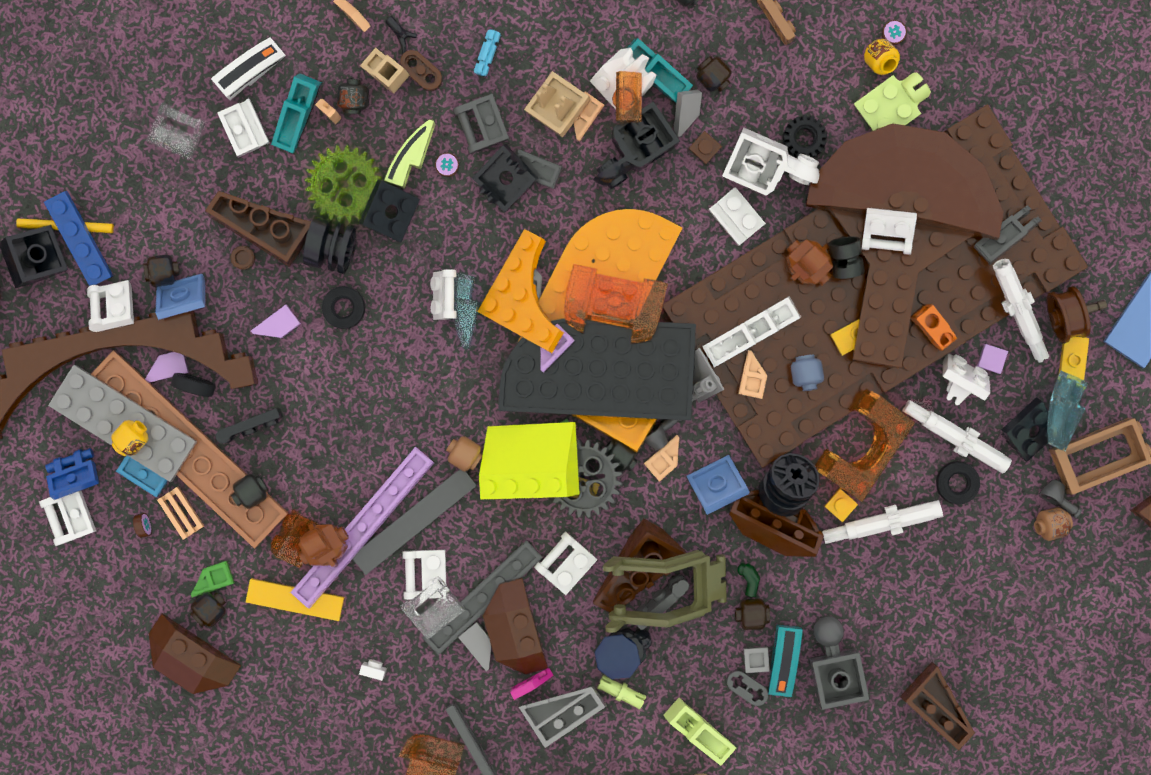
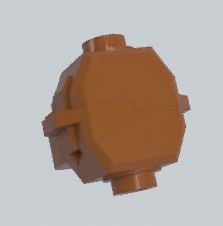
[786,239,833,286]
[298,523,349,568]

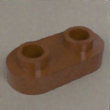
[400,50,442,91]

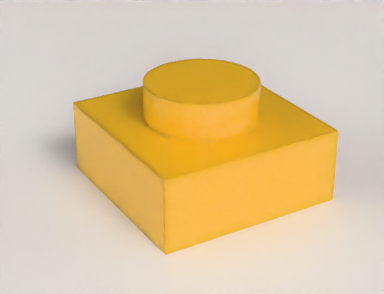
[824,488,858,522]

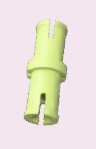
[597,675,646,710]

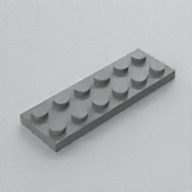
[48,365,198,482]

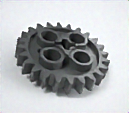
[553,439,624,518]

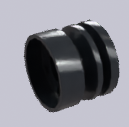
[303,216,356,274]
[758,453,820,517]

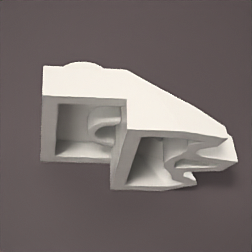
[590,48,657,116]

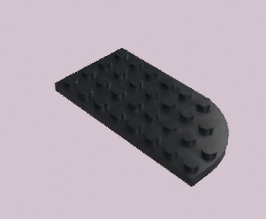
[498,318,696,421]

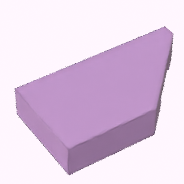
[145,352,189,383]

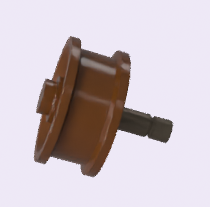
[1046,286,1107,344]

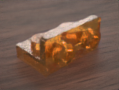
[271,509,322,568]

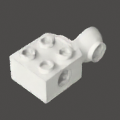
[722,128,819,195]

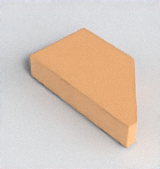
[333,0,370,32]
[574,92,604,142]
[315,99,341,124]
[738,350,767,399]
[644,435,679,481]

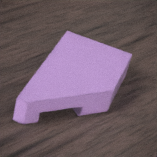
[251,305,301,338]
[540,324,575,373]

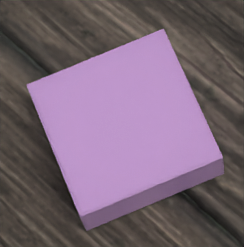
[977,344,1008,374]

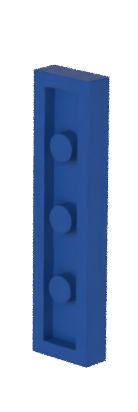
[44,191,113,286]

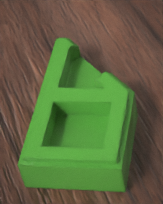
[191,561,235,597]

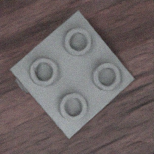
[692,348,724,403]

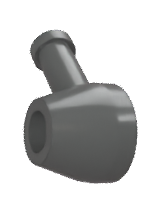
[644,419,682,451]
[1039,480,1082,518]

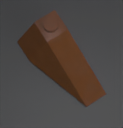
[593,518,686,613]

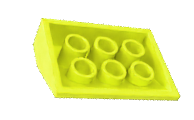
[479,422,580,499]

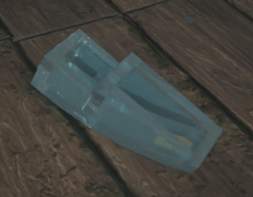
[454,273,480,349]
[1047,370,1088,451]

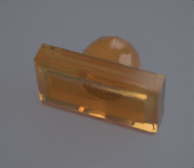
[612,71,642,122]

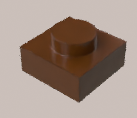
[688,131,722,165]

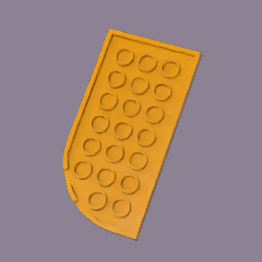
[516,209,682,345]

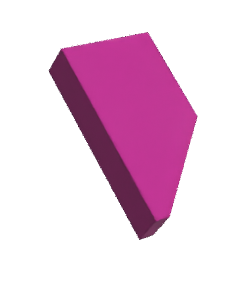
[510,668,554,700]

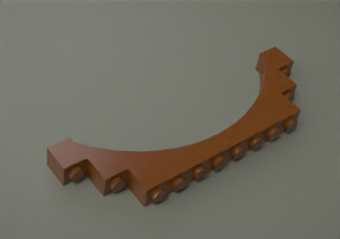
[0,310,258,439]

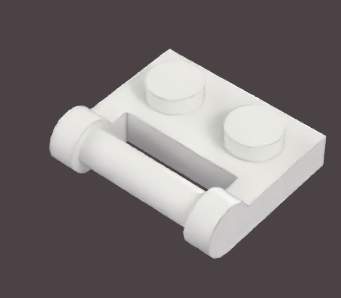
[861,208,917,255]
[430,270,457,320]
[87,280,134,332]
[39,490,96,546]
[534,531,597,595]
[402,550,447,600]

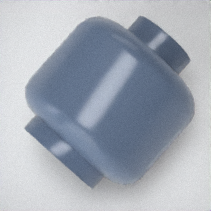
[791,355,824,391]

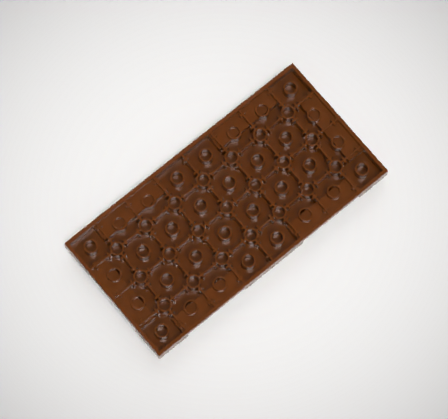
[661,104,1088,468]

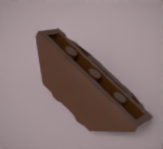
[729,490,824,557]
[483,577,548,674]
[149,613,241,694]

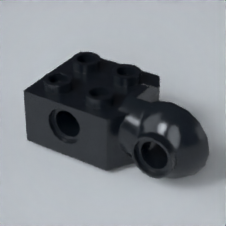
[593,101,680,190]

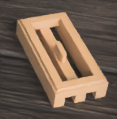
[157,487,204,540]

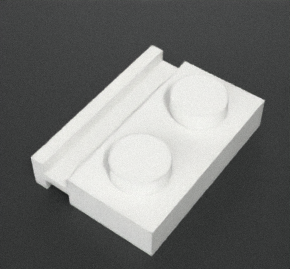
[218,98,270,157]
[708,187,766,246]

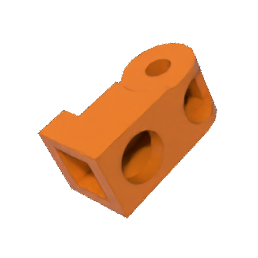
[910,304,957,351]

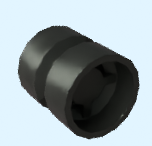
[828,236,865,279]

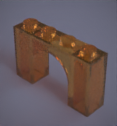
[815,389,915,502]

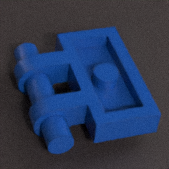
[45,448,99,500]

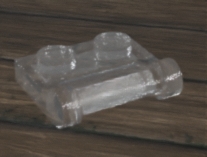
[146,102,208,161]
[401,576,465,640]

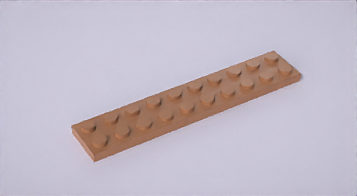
[91,350,288,549]

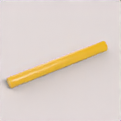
[16,218,114,233]

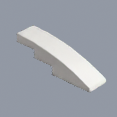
[702,296,801,367]

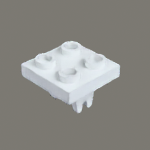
[943,353,990,405]

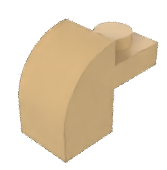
[360,48,410,94]

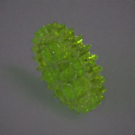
[305,145,383,223]

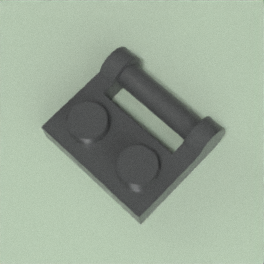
[453,94,509,154]

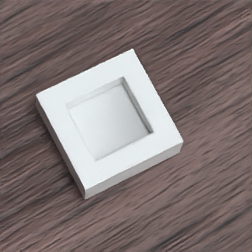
[359,660,387,681]

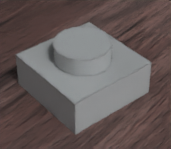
[743,646,770,673]

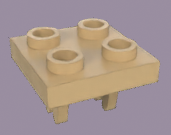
[524,71,591,138]

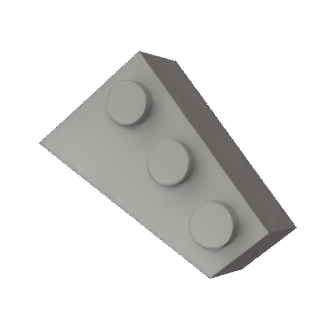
[519,686,607,748]

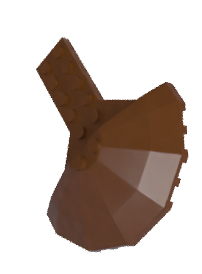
[806,123,1004,369]

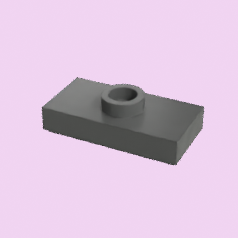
[516,149,563,189]

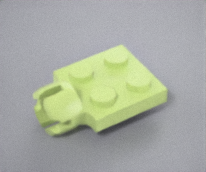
[854,72,931,131]

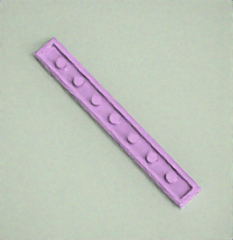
[290,447,434,608]

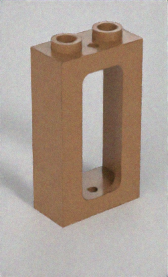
[1049,418,1151,495]

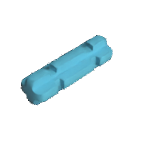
[474,30,501,76]

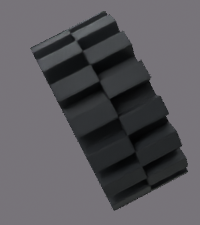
[782,115,827,158]

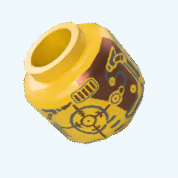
[864,39,900,75]
[111,420,148,456]

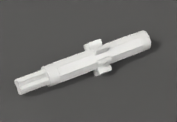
[993,259,1049,362]
[902,400,1012,474]
[822,500,943,544]

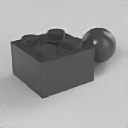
[808,616,869,710]

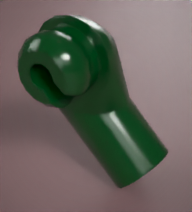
[737,563,760,598]

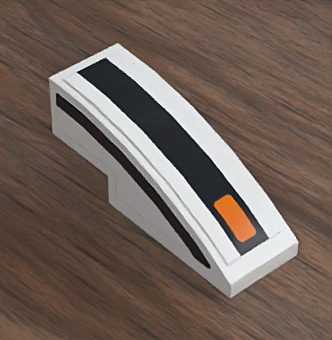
[211,37,286,100]

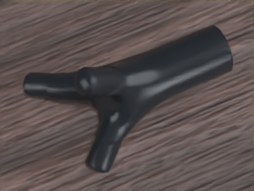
[385,16,417,54]

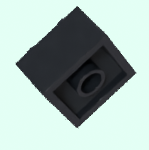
[0,225,68,289]

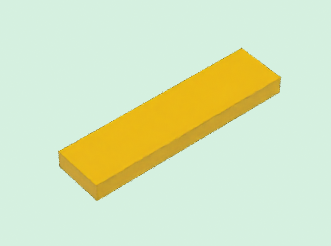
[246,578,345,621]

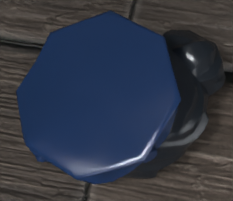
[594,628,652,680]

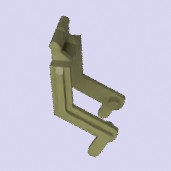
[603,550,727,633]

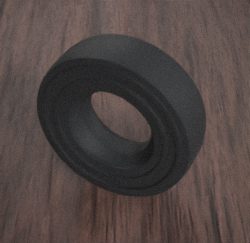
[322,286,365,329]
[171,373,216,397]
[936,462,980,505]

